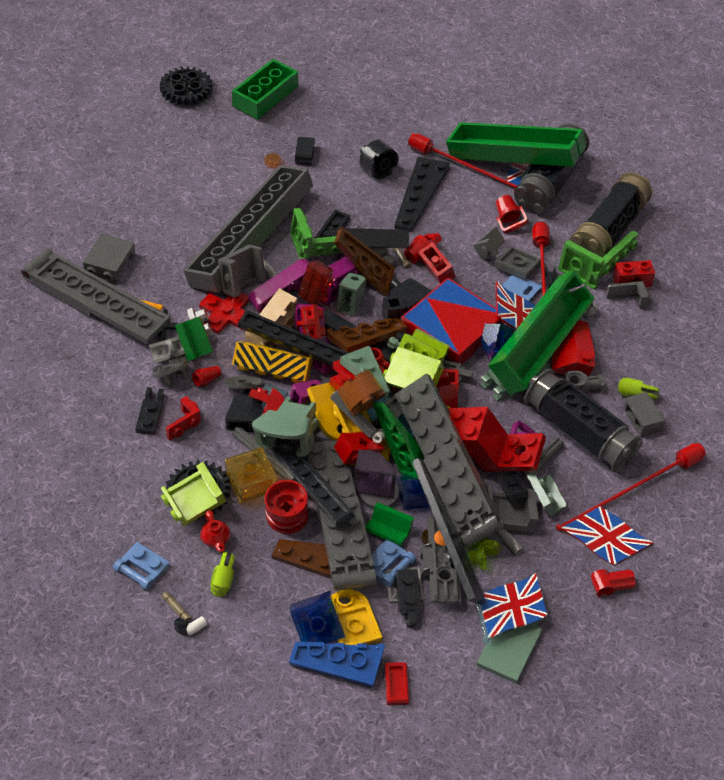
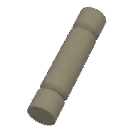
[392,248,411,269]
[161,591,191,622]

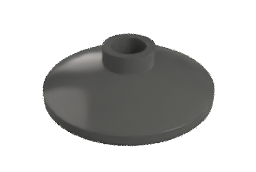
[224,376,263,394]

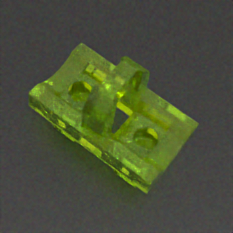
[467,537,501,569]

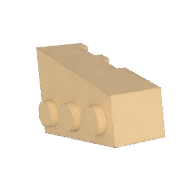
[245,288,297,348]

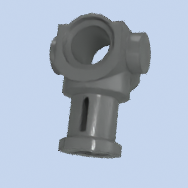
[566,371,604,393]

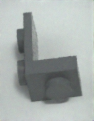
[473,227,505,260]
[606,281,650,309]

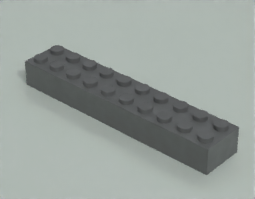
[183,165,313,293]

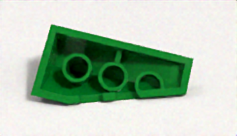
[372,402,425,479]

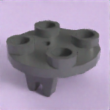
[152,356,189,387]

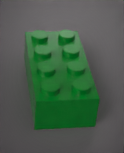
[232,58,298,120]

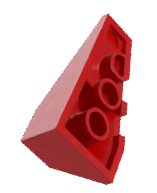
[551,320,595,377]

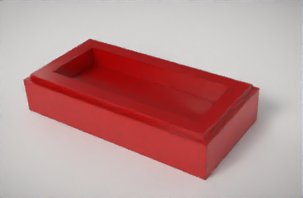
[385,662,409,705]

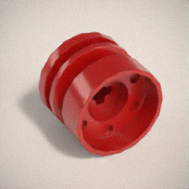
[264,480,309,534]

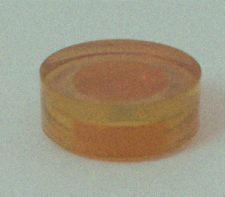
[264,153,281,168]

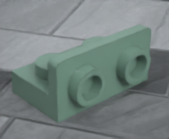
[527,472,567,517]

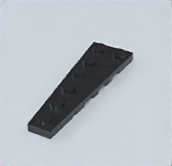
[394,157,450,232]

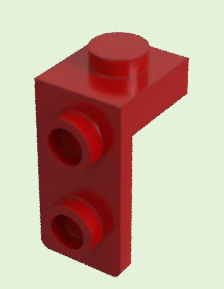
[166,396,201,441]

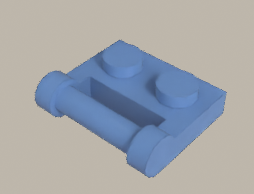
[371,540,417,588]
[113,542,170,590]

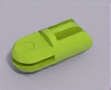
[618,378,660,400]
[210,552,235,597]

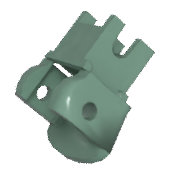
[252,397,319,457]

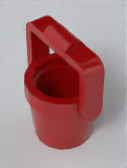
[496,195,528,233]
[404,233,442,264]

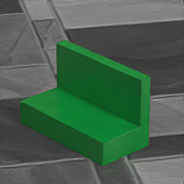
[175,316,213,361]
[365,502,414,546]

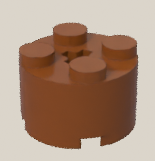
[338,370,386,416]

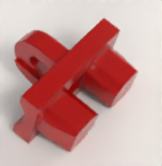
[296,304,326,339]

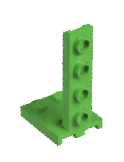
[290,208,343,261]
[558,231,638,290]

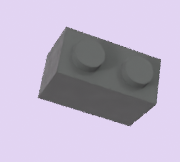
[623,392,664,437]

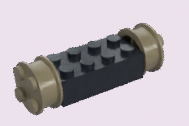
[570,172,653,258]

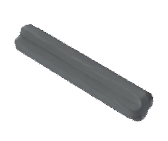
[330,390,377,438]
[522,438,564,479]

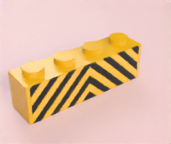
[232,341,313,383]

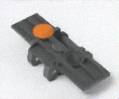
[420,517,466,603]

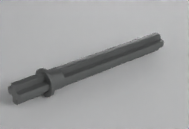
[232,427,309,495]

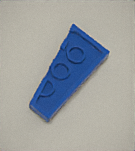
[289,642,385,687]

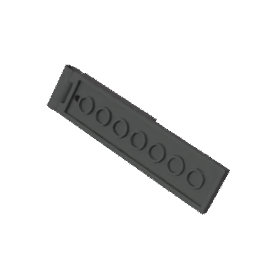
[21,248,171,344]
[395,373,504,547]
[306,440,377,591]

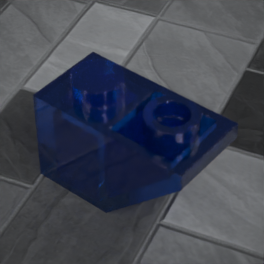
[480,323,513,361]

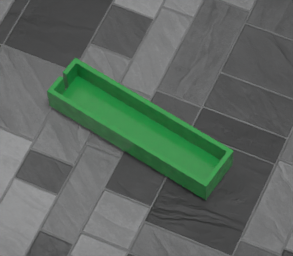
[446,122,586,167]
[488,270,595,394]

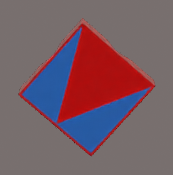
[401,277,504,365]

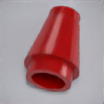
[192,366,222,387]

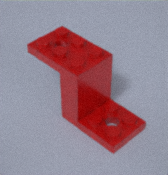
[448,407,546,472]

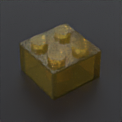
[224,447,277,504]

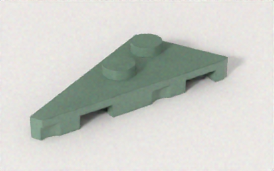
[340,346,390,399]

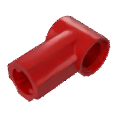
[590,569,636,597]

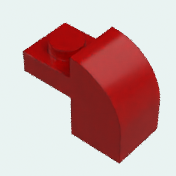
[249,387,285,415]

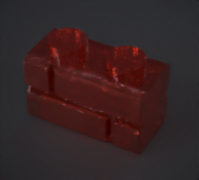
[298,260,333,305]

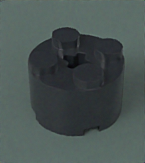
[359,139,399,180]

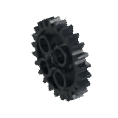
[160,66,213,106]
[165,460,232,519]

